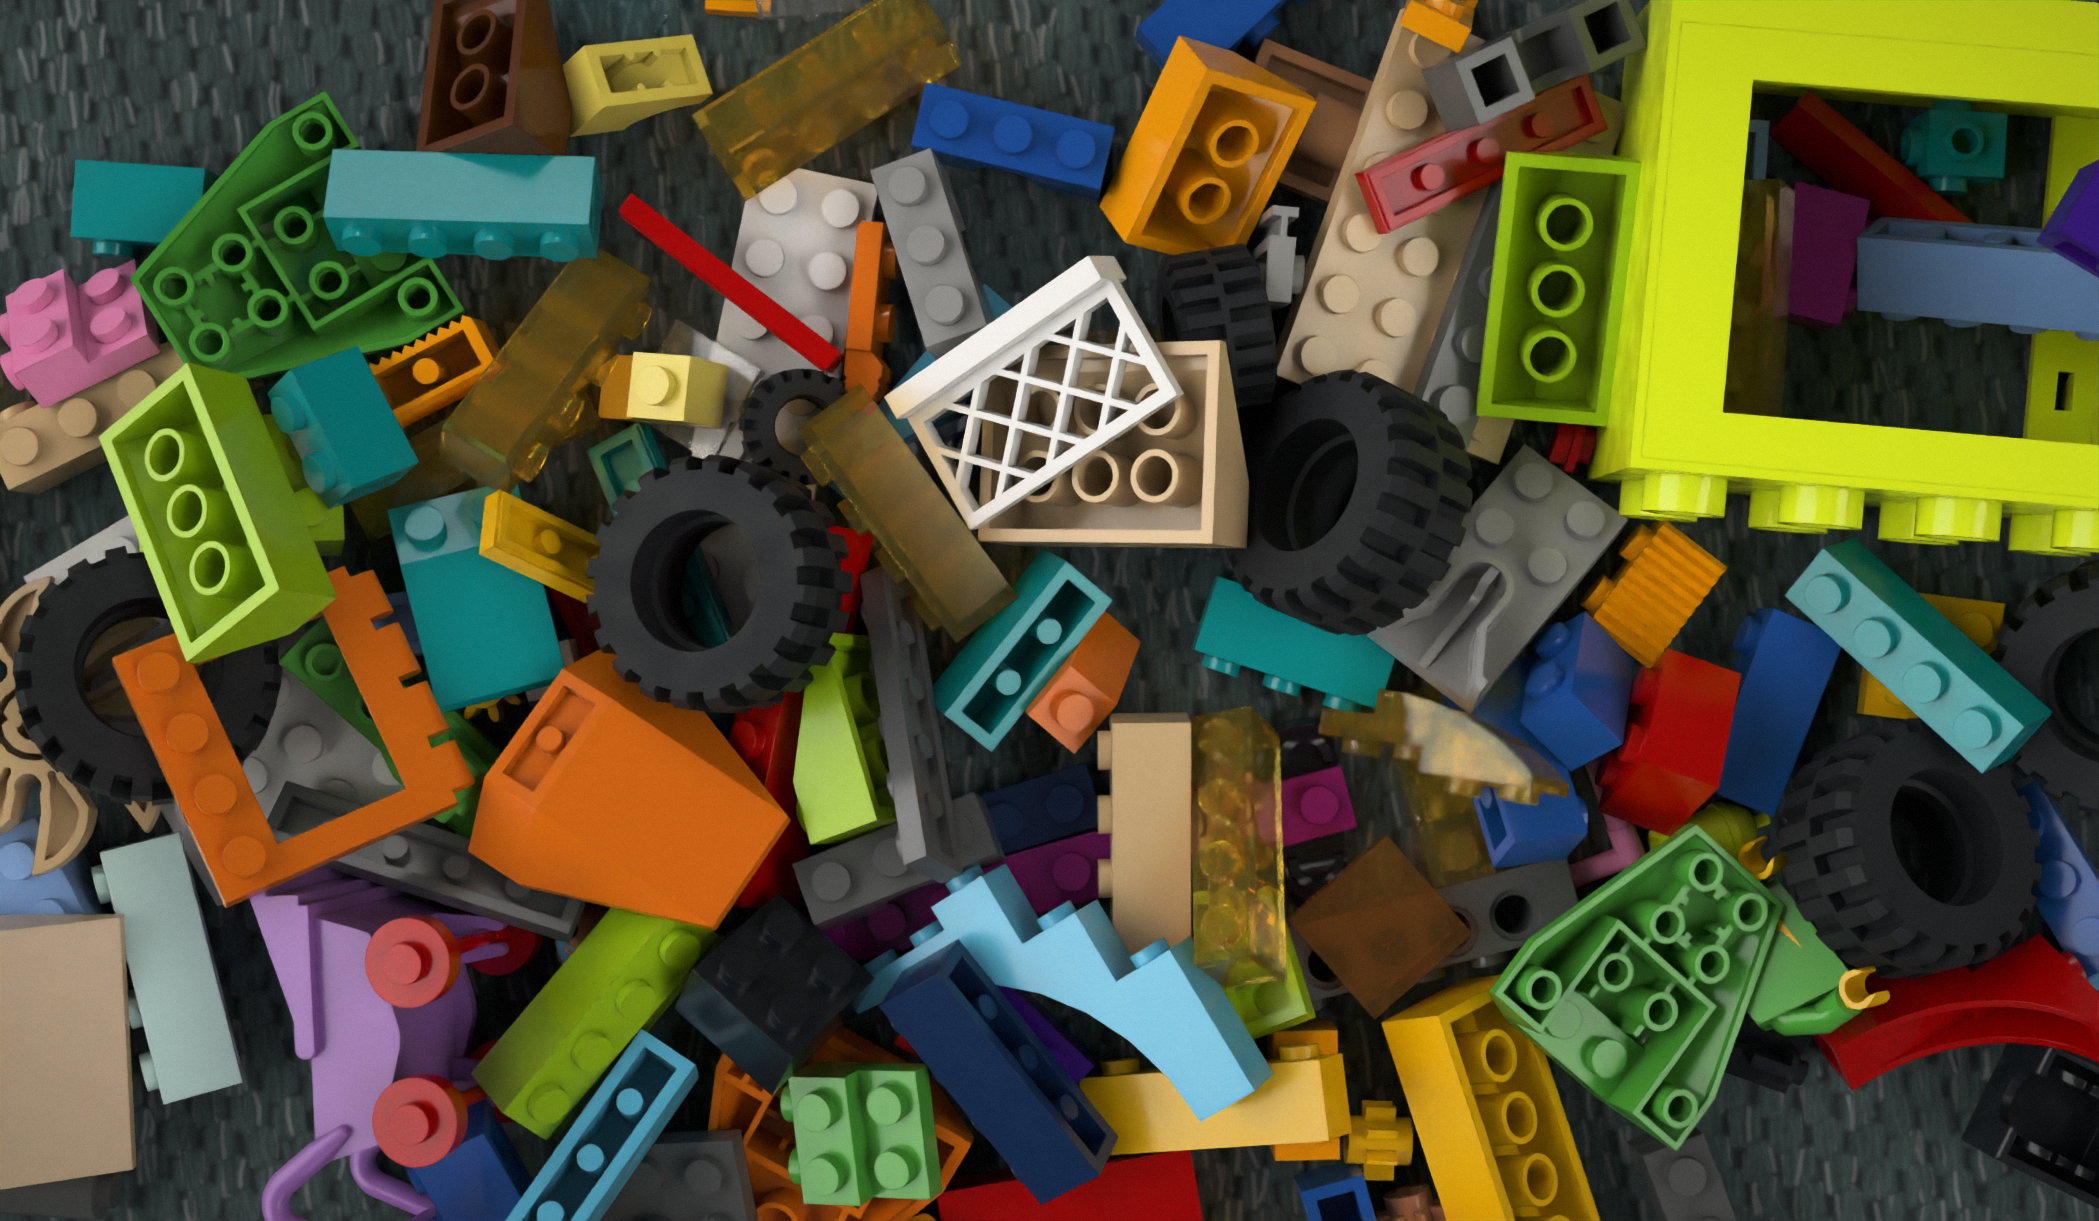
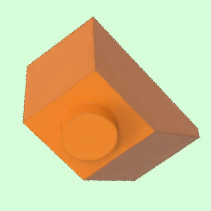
[1024,611,1141,754]

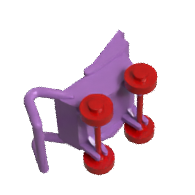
[249,866,544,1221]

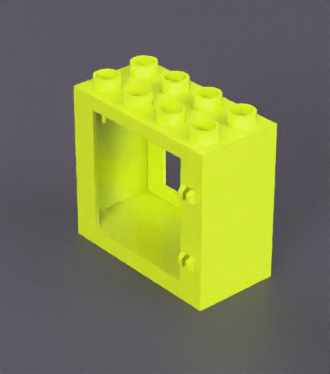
[1586,0,2099,557]

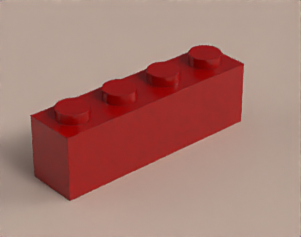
[937,1150,1203,1221]

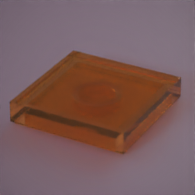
[1287,834,1472,1020]

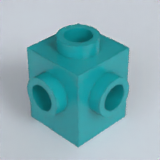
[1899,100,2008,197]

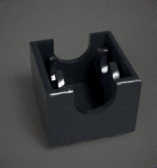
[1961,1043,2099,1209]

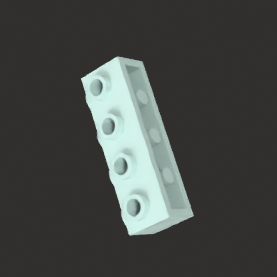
[91,831,244,1105]

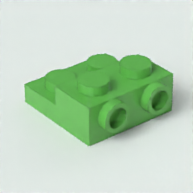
[780,1062,943,1206]

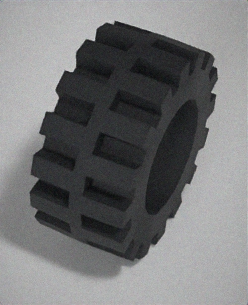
[739,369,862,485]

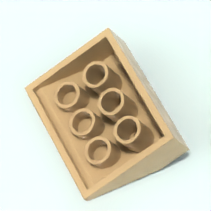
[978,340,1249,549]
[0,914,137,1190]

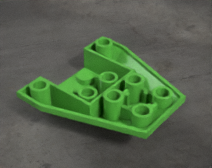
[130,91,465,381]
[1489,823,1784,1151]

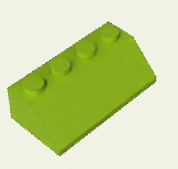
[1475,151,1642,427]
[99,362,337,663]
[470,907,727,1140]

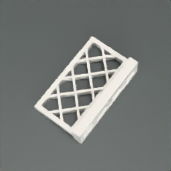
[884,256,1184,530]

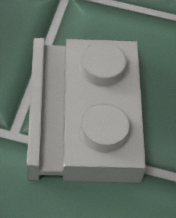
[1251,205,1305,315]

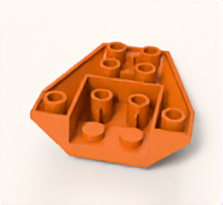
[468,649,791,931]

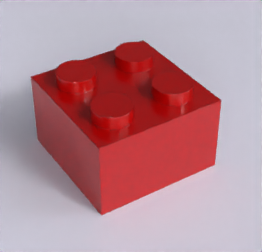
[1595,648,1742,837]

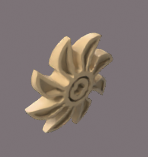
[0,576,162,876]

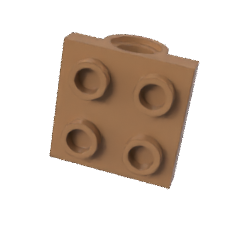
[1254,38,1373,206]

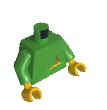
[1738,836,1890,1036]

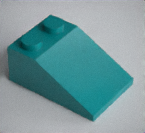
[387,479,565,713]

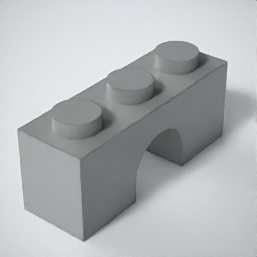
[870,148,995,360]

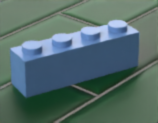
[1857,216,2099,341]

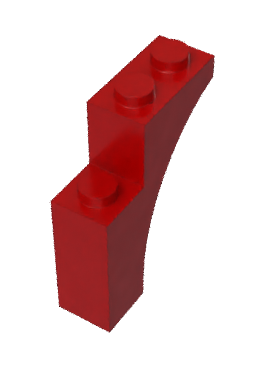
[1813,934,2099,1091]

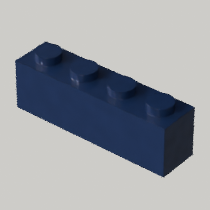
[879,939,1118,1205]

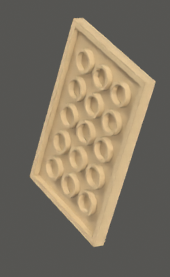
[1276,8,1624,465]

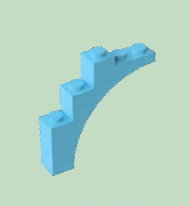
[857,864,1274,1122]

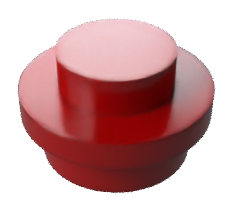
[1547,423,1597,474]

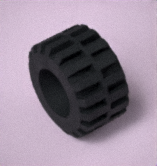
[1156,243,1277,410]

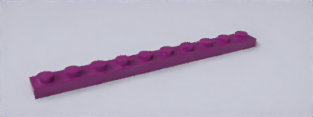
[725,764,1357,962]

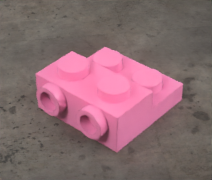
[0,259,161,409]

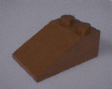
[416,0,571,156]

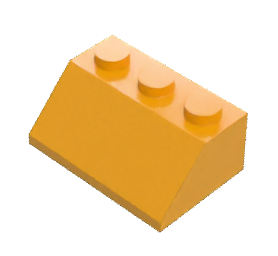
[1099,35,1317,255]

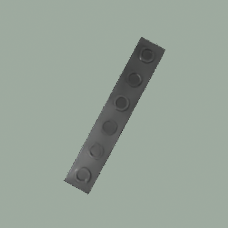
[1195,858,1579,1011]

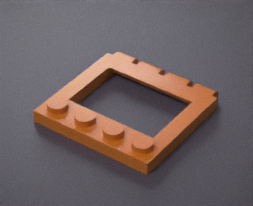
[112,566,475,908]

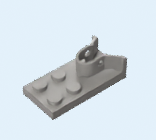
[1367,444,1629,715]

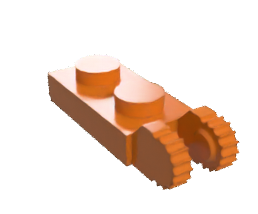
[843,221,901,407]

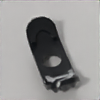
[1270,717,1351,907]

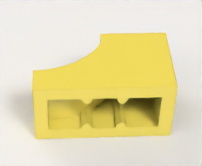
[562,34,713,137]
[598,352,728,430]

